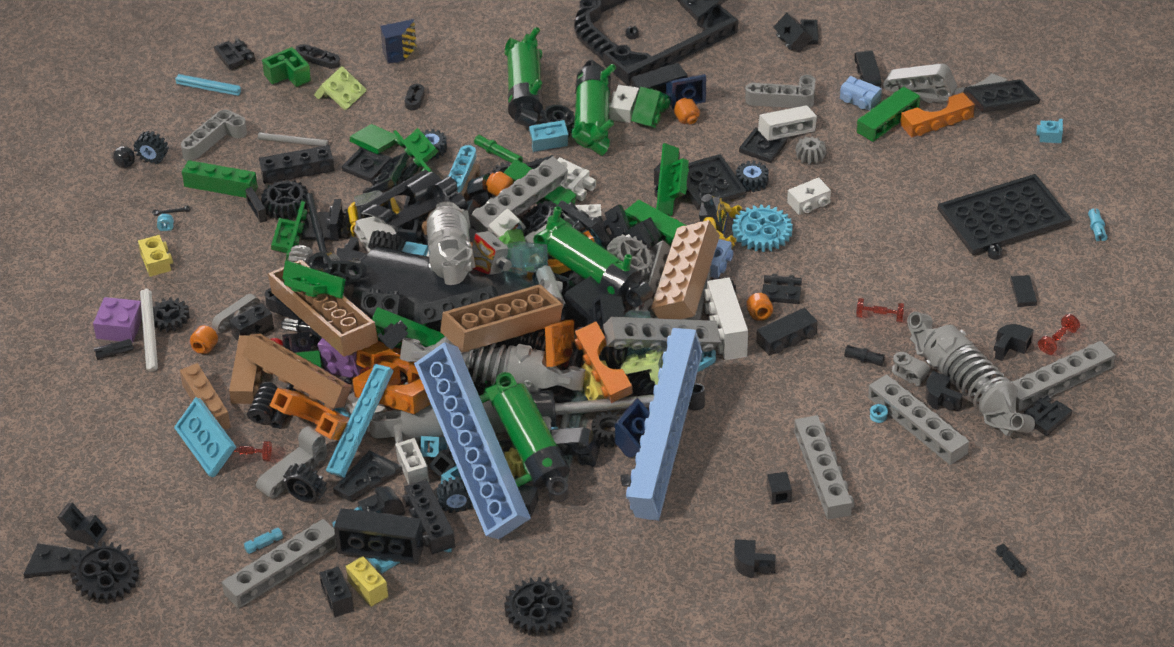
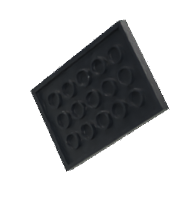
[937,174,1072,255]

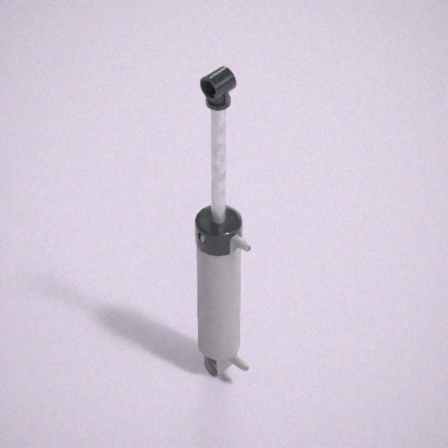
[369,383,705,443]

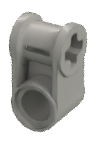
[892,352,931,386]

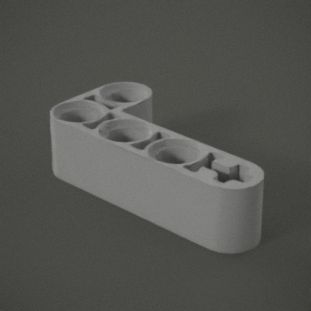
[883,64,957,101]
[745,75,815,108]
[181,110,247,161]
[256,426,327,499]

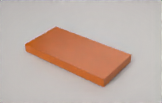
[545,320,575,367]

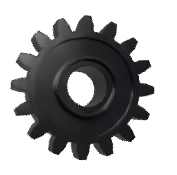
[538,105,575,137]
[283,463,327,502]

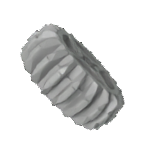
[607,234,655,281]

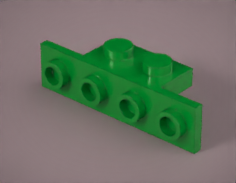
[393,128,439,172]
[656,143,689,216]
[271,201,307,260]
[282,260,345,298]

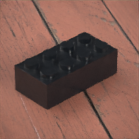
[334,508,424,565]

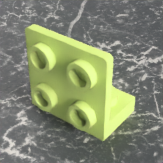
[314,66,367,110]
[621,350,663,385]

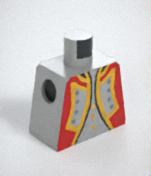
[472,231,512,274]

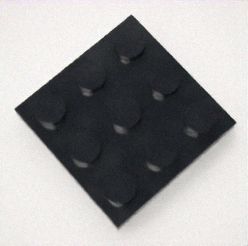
[686,154,746,210]

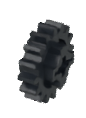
[153,297,190,333]

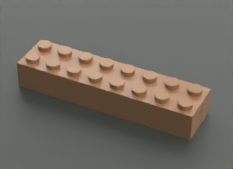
[268,260,378,357]

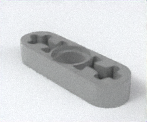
[212,294,260,333]

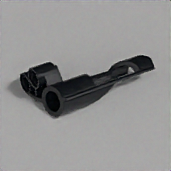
[360,169,467,228]
[309,251,367,288]

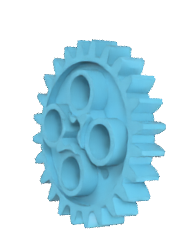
[732,205,793,252]

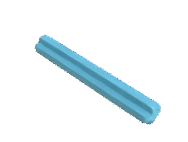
[176,74,241,96]

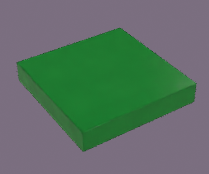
[349,124,398,154]

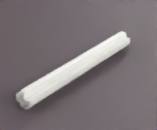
[140,289,158,372]

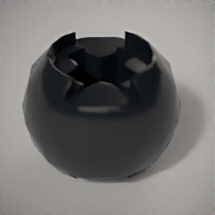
[112,146,135,168]

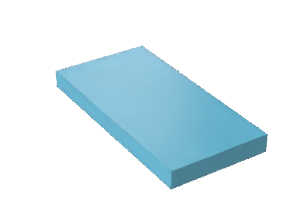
[174,397,236,477]

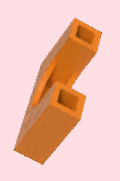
[353,361,431,414]
[269,388,350,441]

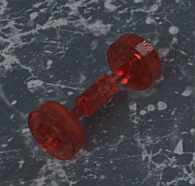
[856,298,905,322]
[1038,314,1080,355]
[228,441,272,461]

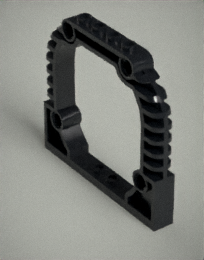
[574,0,738,86]

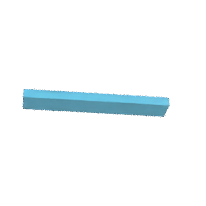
[326,364,394,478]

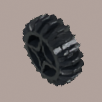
[261,179,309,220]
[520,201,565,237]

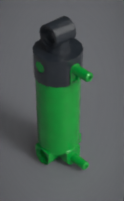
[504,27,543,128]
[572,59,616,156]
[533,207,653,307]
[479,372,570,503]

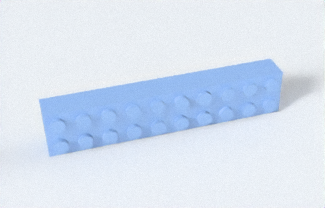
[626,328,703,520]
[414,342,531,539]

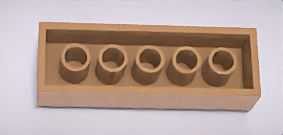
[651,220,720,319]
[441,284,563,353]

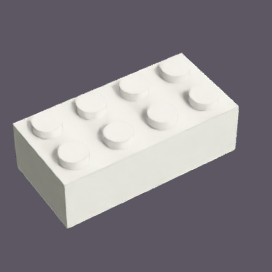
[704,278,748,360]

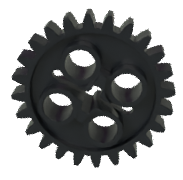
[71,541,139,604]
[504,577,573,637]

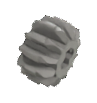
[795,136,826,165]
[288,245,313,267]

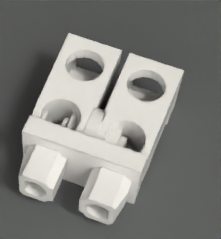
[558,158,596,201]

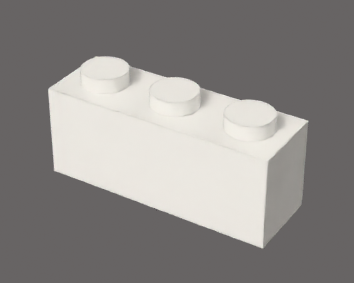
[758,105,817,141]

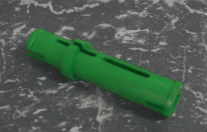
[474,135,523,164]

